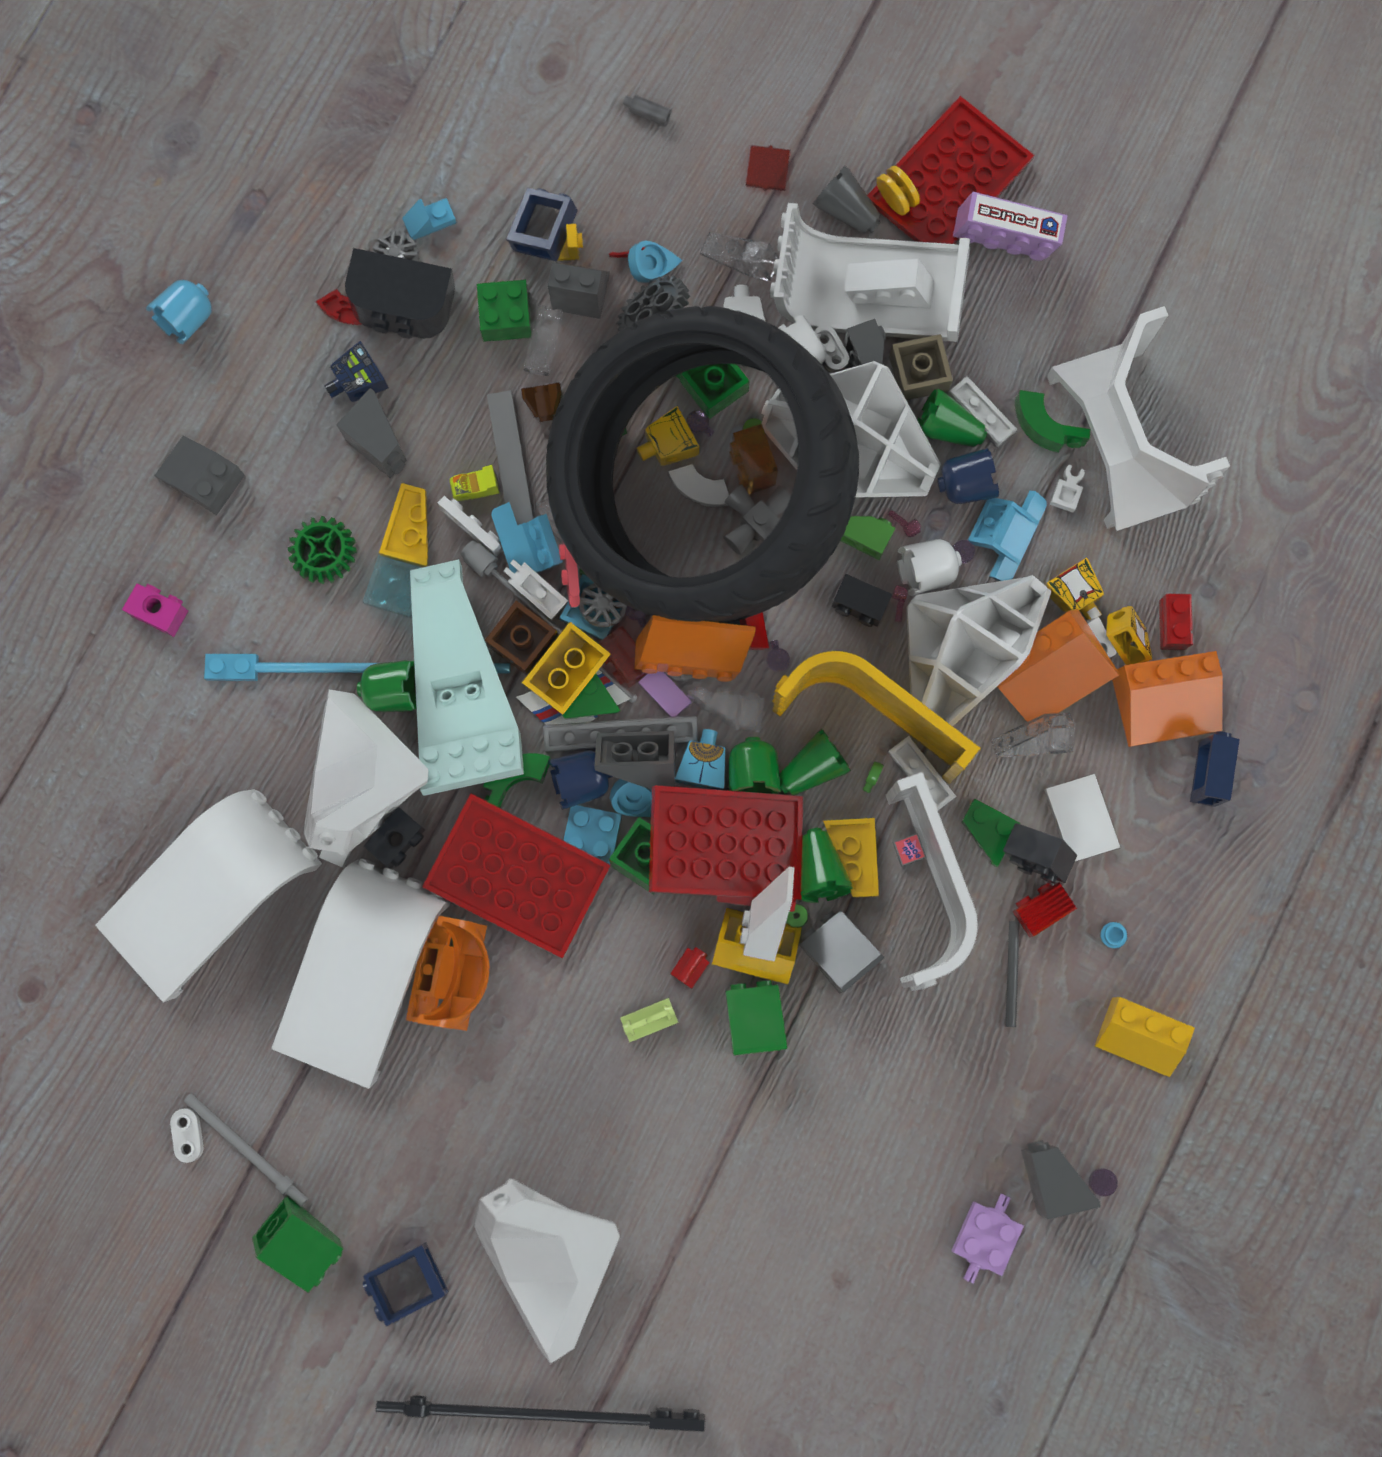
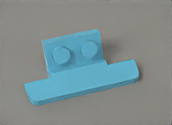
[968,490,1047,581]
[491,502,563,573]

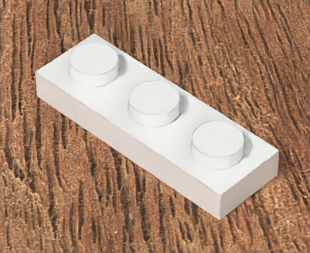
[438,496,502,557]

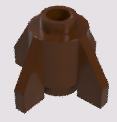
[521,382,562,422]

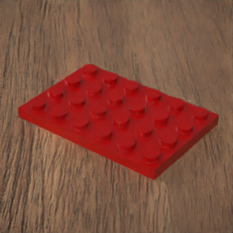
[867,96,1034,244]
[649,785,803,900]
[422,793,611,959]

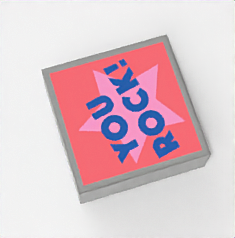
[892,833,926,867]

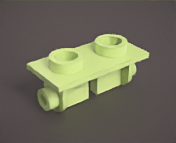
[620,998,678,1042]

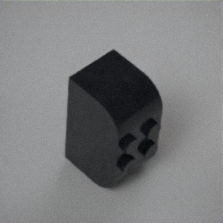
[345,248,455,339]

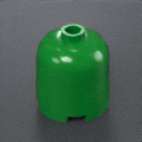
[357,660,417,712]
[729,737,781,794]

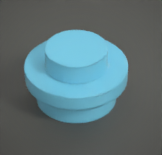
[1100,922,1127,948]

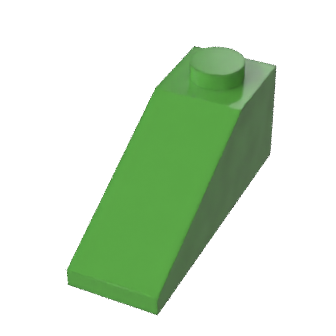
[840,516,895,560]

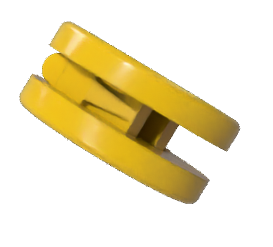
[876,166,920,215]

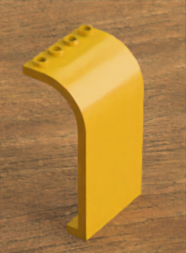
[772,651,980,784]

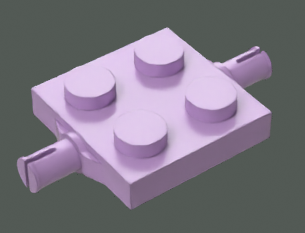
[951,1193,1024,1284]

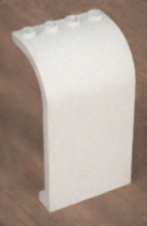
[770,203,970,342]
[886,772,977,991]
[95,789,322,1002]
[272,859,451,1089]

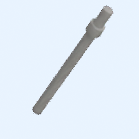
[184,1093,308,1207]

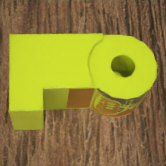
[449,465,500,501]

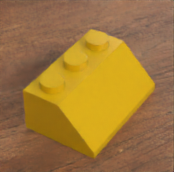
[521,622,610,715]
[712,908,802,984]
[1094,997,1195,1077]

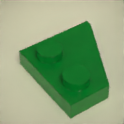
[562,674,621,720]
[962,799,1021,867]

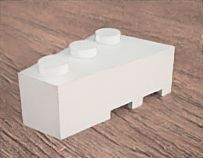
[844,258,934,308]

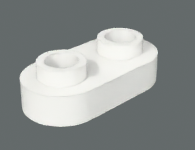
[814,326,849,373]
[170,1108,204,1163]

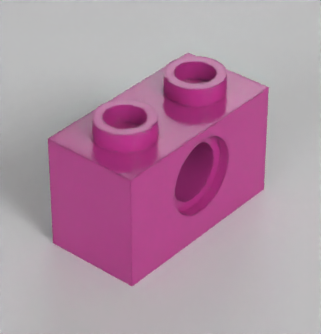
[122,583,188,637]

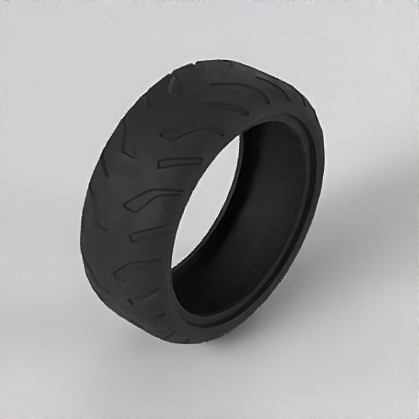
[546,306,859,623]

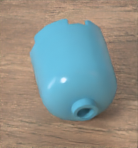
[146,280,212,344]

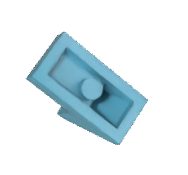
[402,198,457,240]

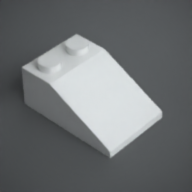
[740,866,794,961]

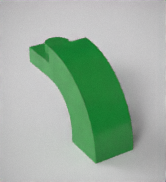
[1015,390,1091,453]
[483,753,551,808]

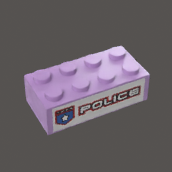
[953,192,1068,260]

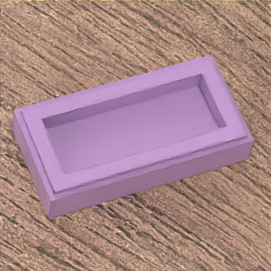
[638,671,692,717]

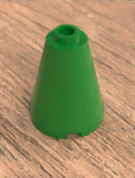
[917,388,987,448]
[779,729,852,795]
[801,828,853,903]

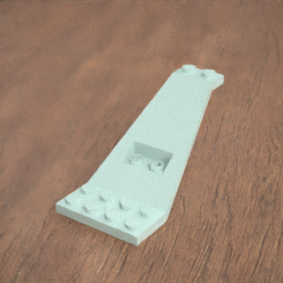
[410,559,524,796]

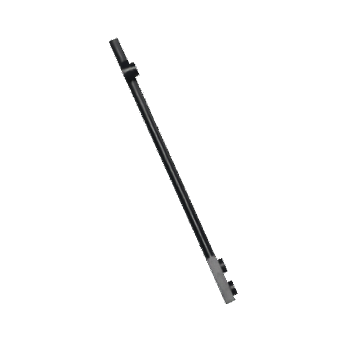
[376,1395,705,1432]

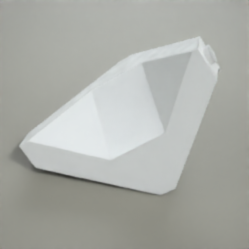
[760,361,941,497]
[906,575,1052,726]
[304,689,428,856]
[474,1179,620,1364]

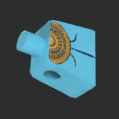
[675,729,725,790]

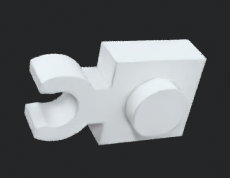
[1050,465,1085,513]

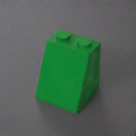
[725,980,787,1055]
[252,1195,343,1293]

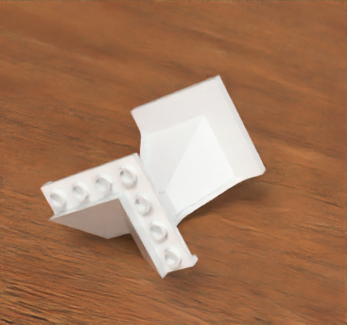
[1047,306,1230,531]

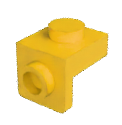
[558,224,583,261]

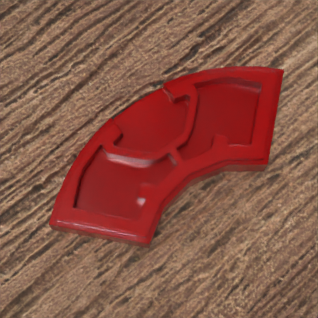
[316,289,362,325]

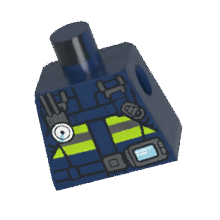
[324,341,389,402]

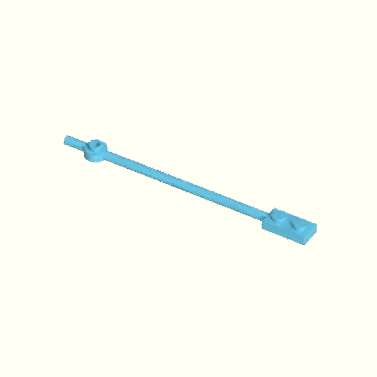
[204,654,511,681]

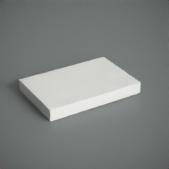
[1044,774,1120,862]

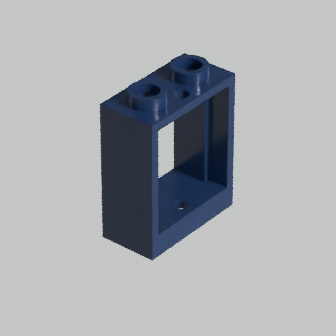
[506,188,578,262]
[1190,731,1240,807]
[362,1242,449,1327]

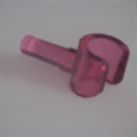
[888,510,921,537]
[891,585,908,622]

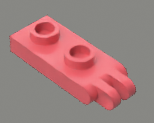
[559,542,580,608]

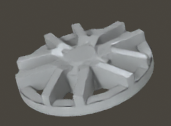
[373,231,419,261]
[579,583,627,627]

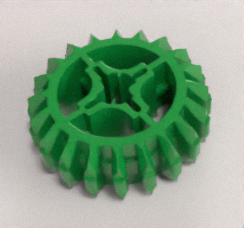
[287,516,357,584]

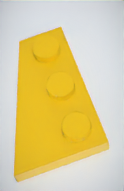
[379,483,428,567]
[823,818,879,898]

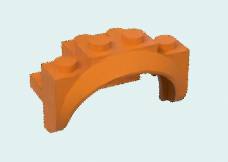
[406,916,489,1031]

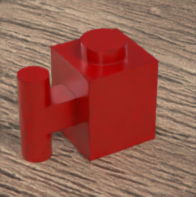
[670,947,710,989]

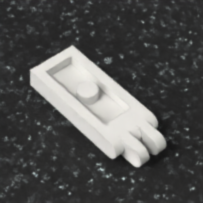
[504,559,568,620]

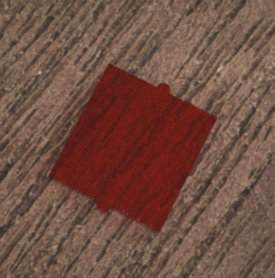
[746,145,790,191]

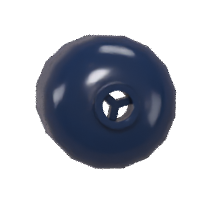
[937,448,999,504]
[549,751,613,810]

